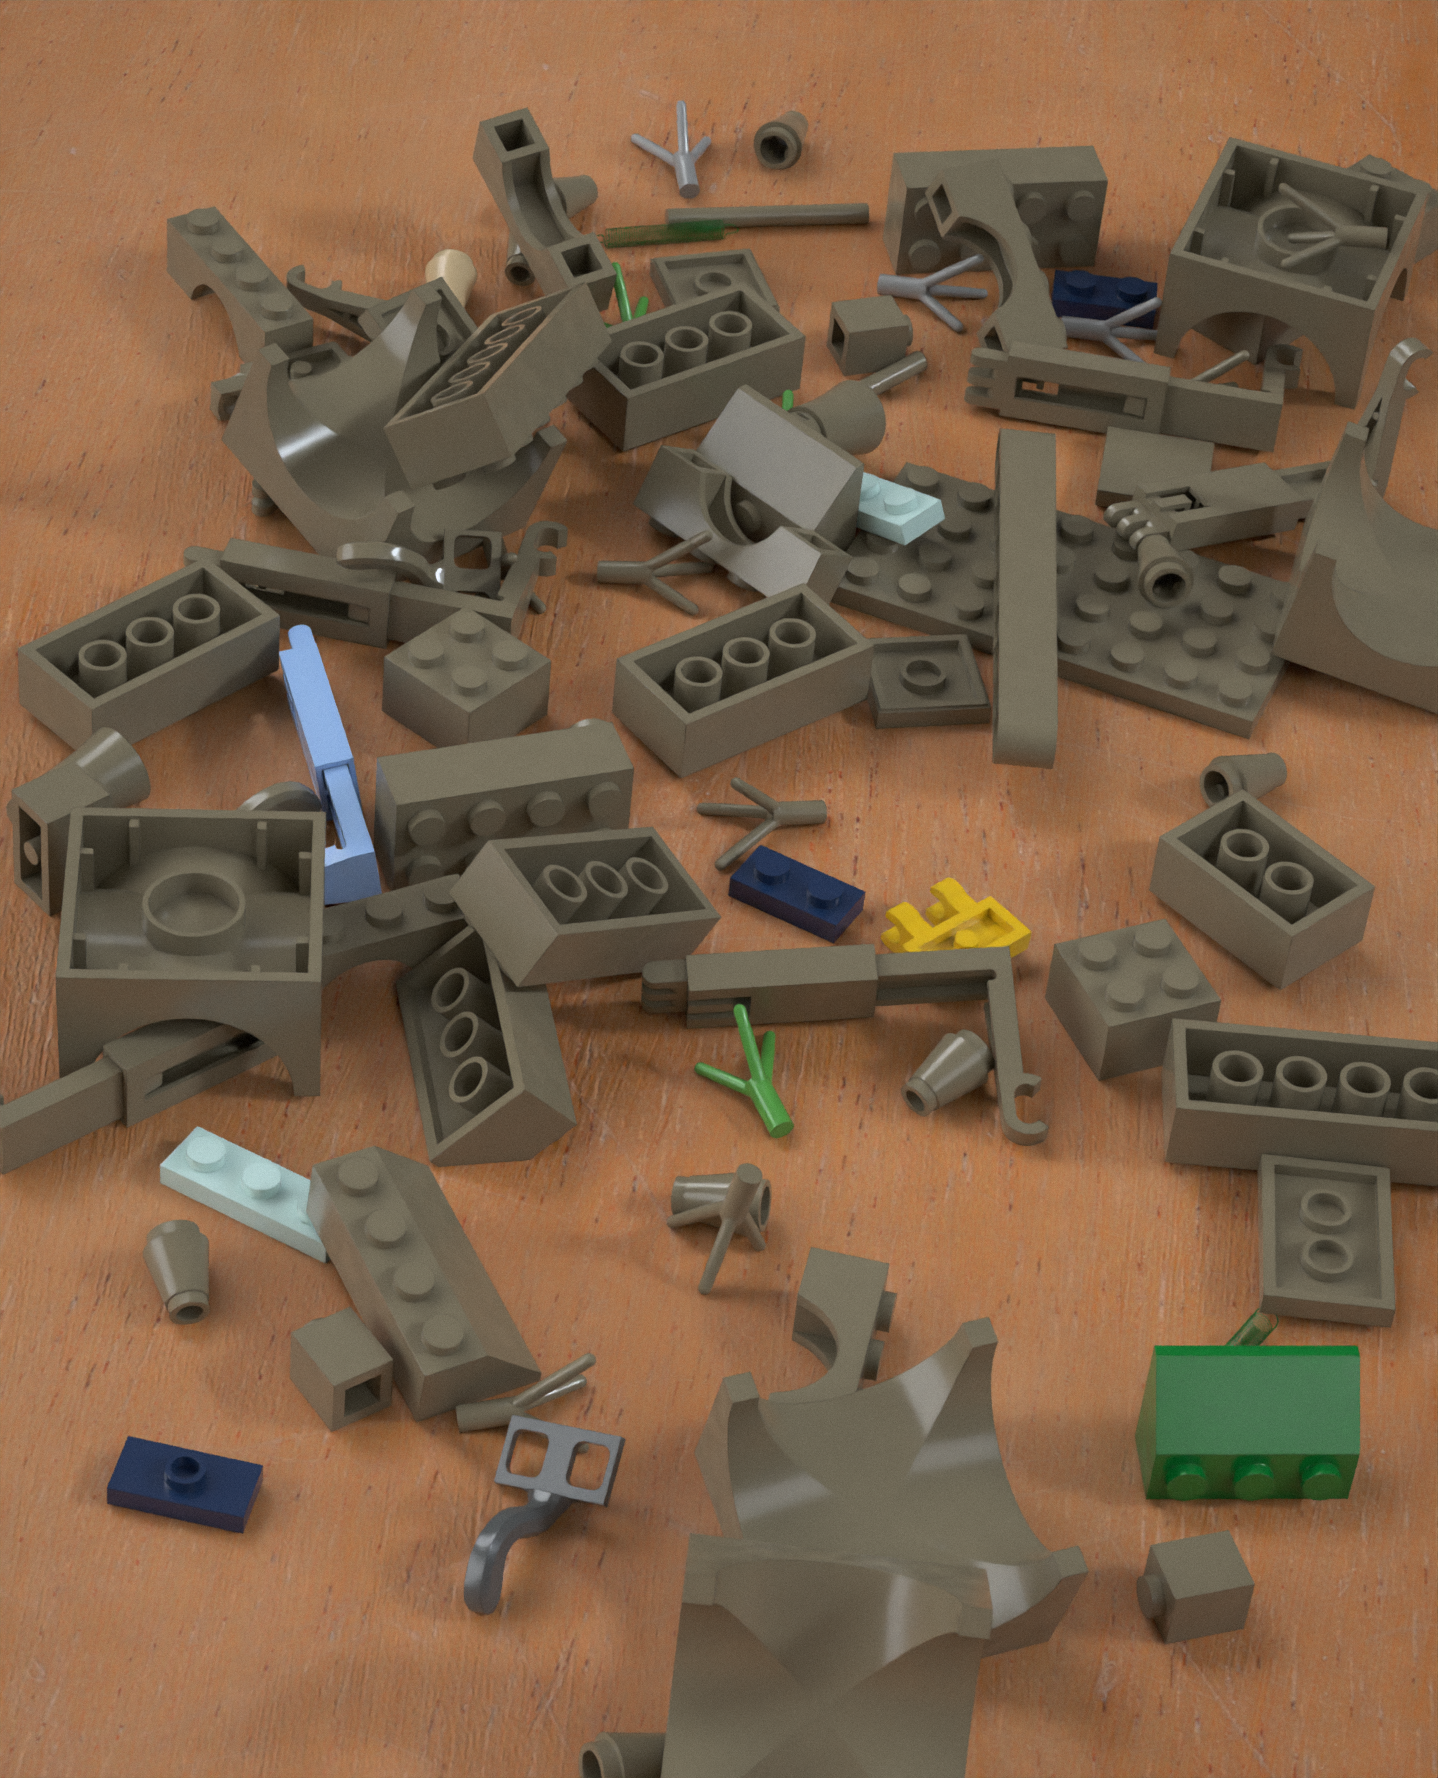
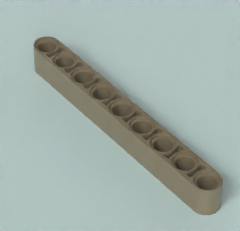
[992,428,1058,769]

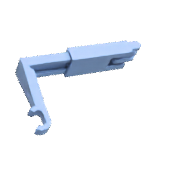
[279,625,382,905]

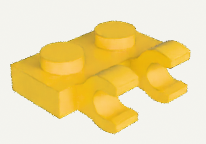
[880,877,1032,958]

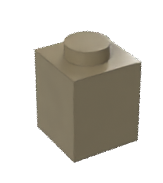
[827,295,913,376]
[290,1307,393,1432]
[1137,1530,1255,1644]

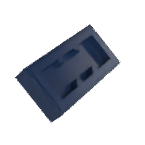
[107,1436,263,1534]

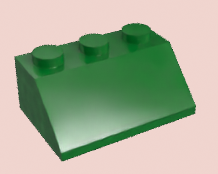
[1135,1345,1360,1501]

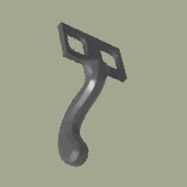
[464,1415,626,1615]

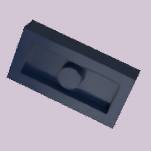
[1051,270,1158,329]
[728,845,865,944]

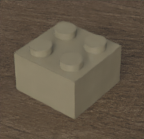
[382,606,551,748]
[1045,919,1221,1081]

